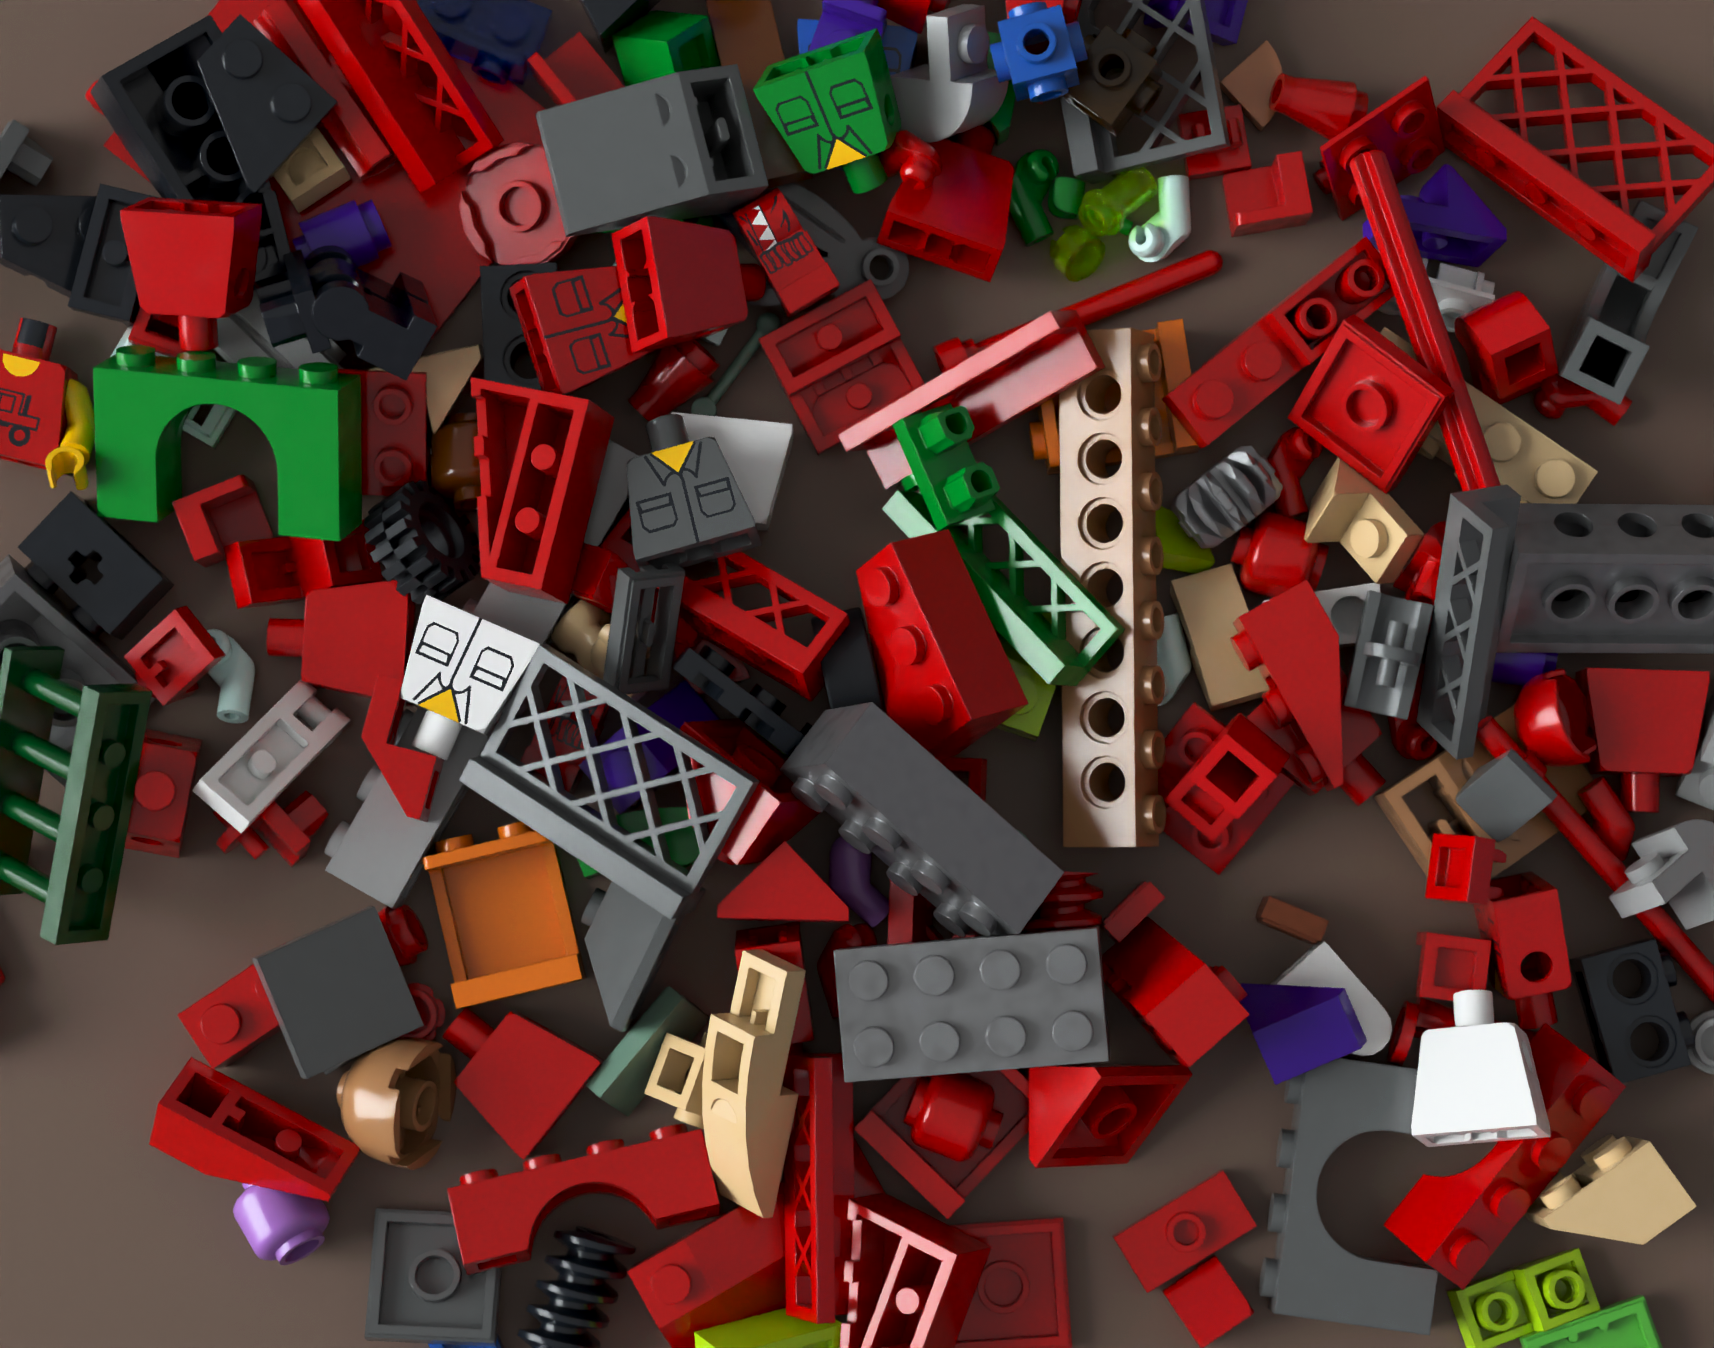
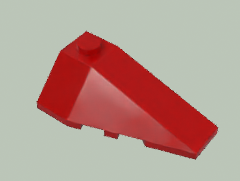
[627,1139,885,1348]

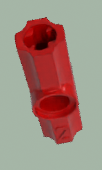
[253,0,398,181]

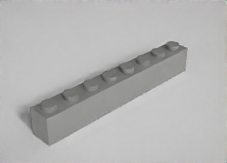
[324,439,638,909]

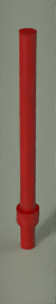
[1476,715,1714,1004]

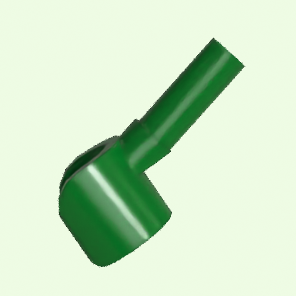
[1048,177,1133,236]

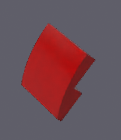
[758,279,925,455]

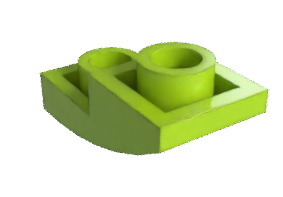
[1446,1248,1601,1348]

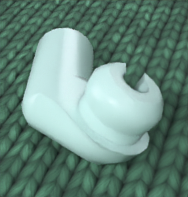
[207,629,255,724]

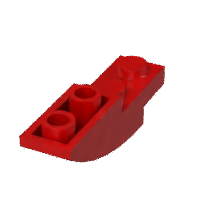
[1162,236,1394,449]

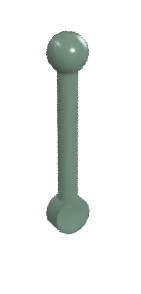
[691,312,781,416]

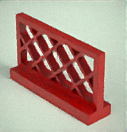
[1436,16,1714,283]

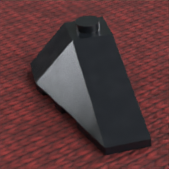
[90,15,291,291]

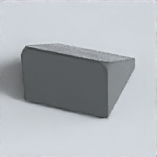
[1455,749,1557,842]

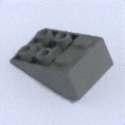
[536,64,769,237]

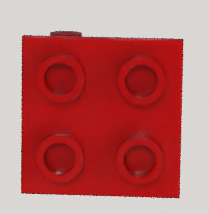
[1312,76,1445,221]
[298,368,430,496]
[1118,701,1296,875]

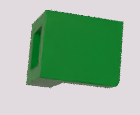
[612,10,720,87]

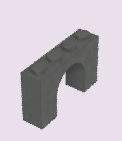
[1259,1058,1438,1335]

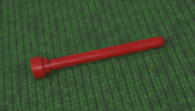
[933,250,1223,374]

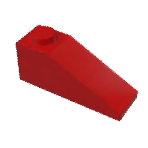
[149,1057,360,1202]

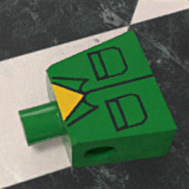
[753,28,901,194]

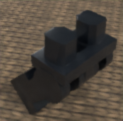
[254,246,438,380]

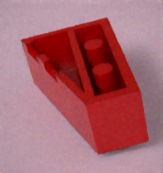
[470,377,615,604]
[856,529,1029,760]
[840,1192,992,1348]

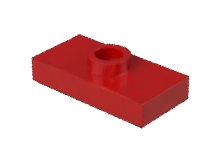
[1112,1169,1257,1293]

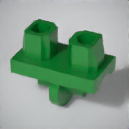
[892,403,1000,531]

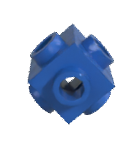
[989,1,1088,102]

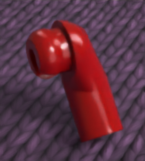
[878,130,942,190]
[1534,373,1633,426]
[1266,427,1323,518]

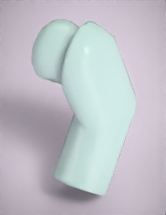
[1128,175,1191,262]
[1157,613,1192,706]

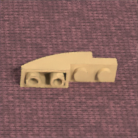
[702,949,806,1218]

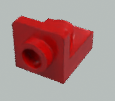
[124,605,226,706]

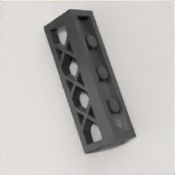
[1416,484,1521,760]

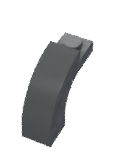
[1558,200,1699,405]

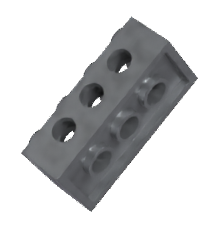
[1496,503,1714,654]

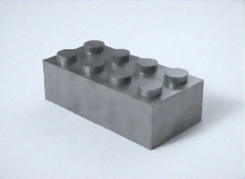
[779,702,1064,937]
[833,926,1111,1083]

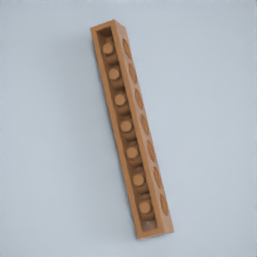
[1059,327,1166,847]

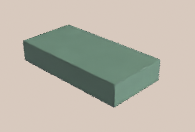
[586,986,710,1117]

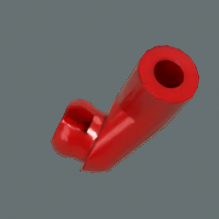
[1387,663,1438,760]
[1577,776,1635,862]
[817,923,877,1019]

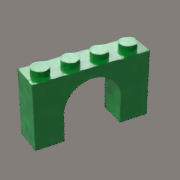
[93,345,362,541]

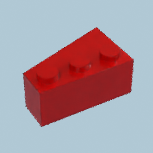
[1102,916,1250,1067]

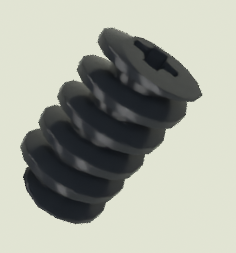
[517,1226,636,1348]

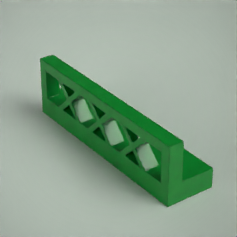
[882,490,1125,686]

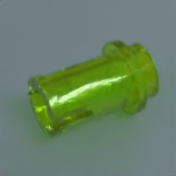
[1078,167,1157,237]

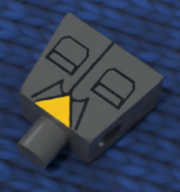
[626,414,762,570]

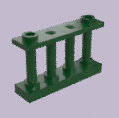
[0,646,152,945]

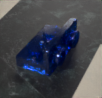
[418,0,552,85]

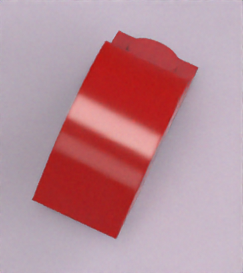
[1454,291,1559,405]
[1164,712,1291,842]

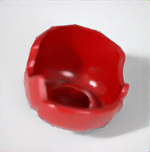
[1514,668,1597,768]

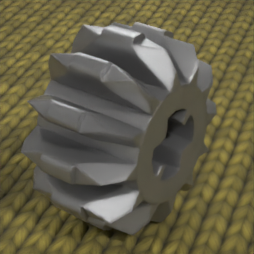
[1171,446,1283,549]

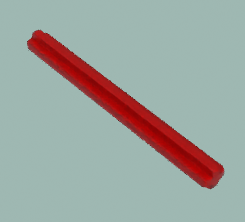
[1349,149,1501,491]

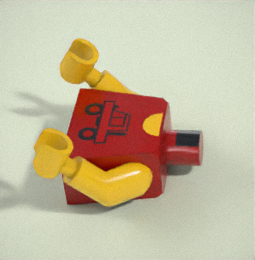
[0,318,95,490]

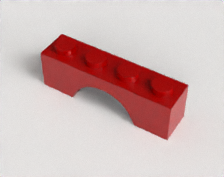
[1383,1023,1627,1290]
[447,1124,720,1275]

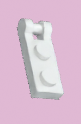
[192,680,351,834]

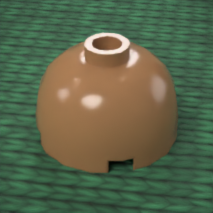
[336,1037,456,1170]

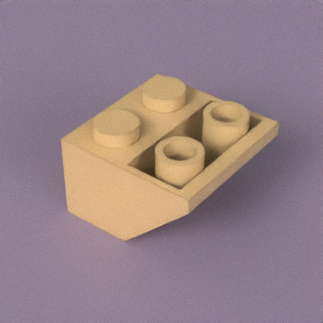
[1525,1134,1697,1245]

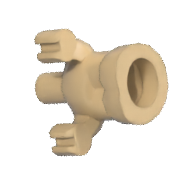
[551,600,651,701]

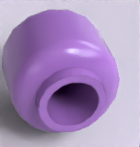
[233,1183,330,1265]

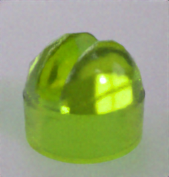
[1049,225,1105,282]

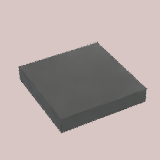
[251,906,424,1079]
[364,1208,502,1347]

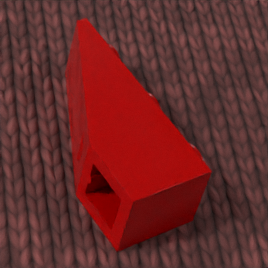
[1230,579,1343,792]

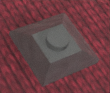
[581,881,685,1032]

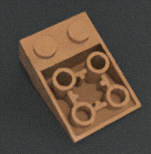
[1374,704,1593,904]

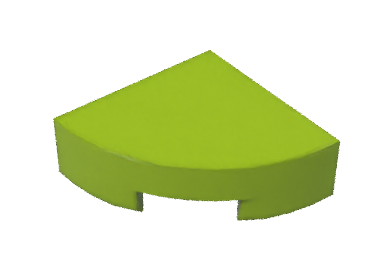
[1156,506,1215,574]

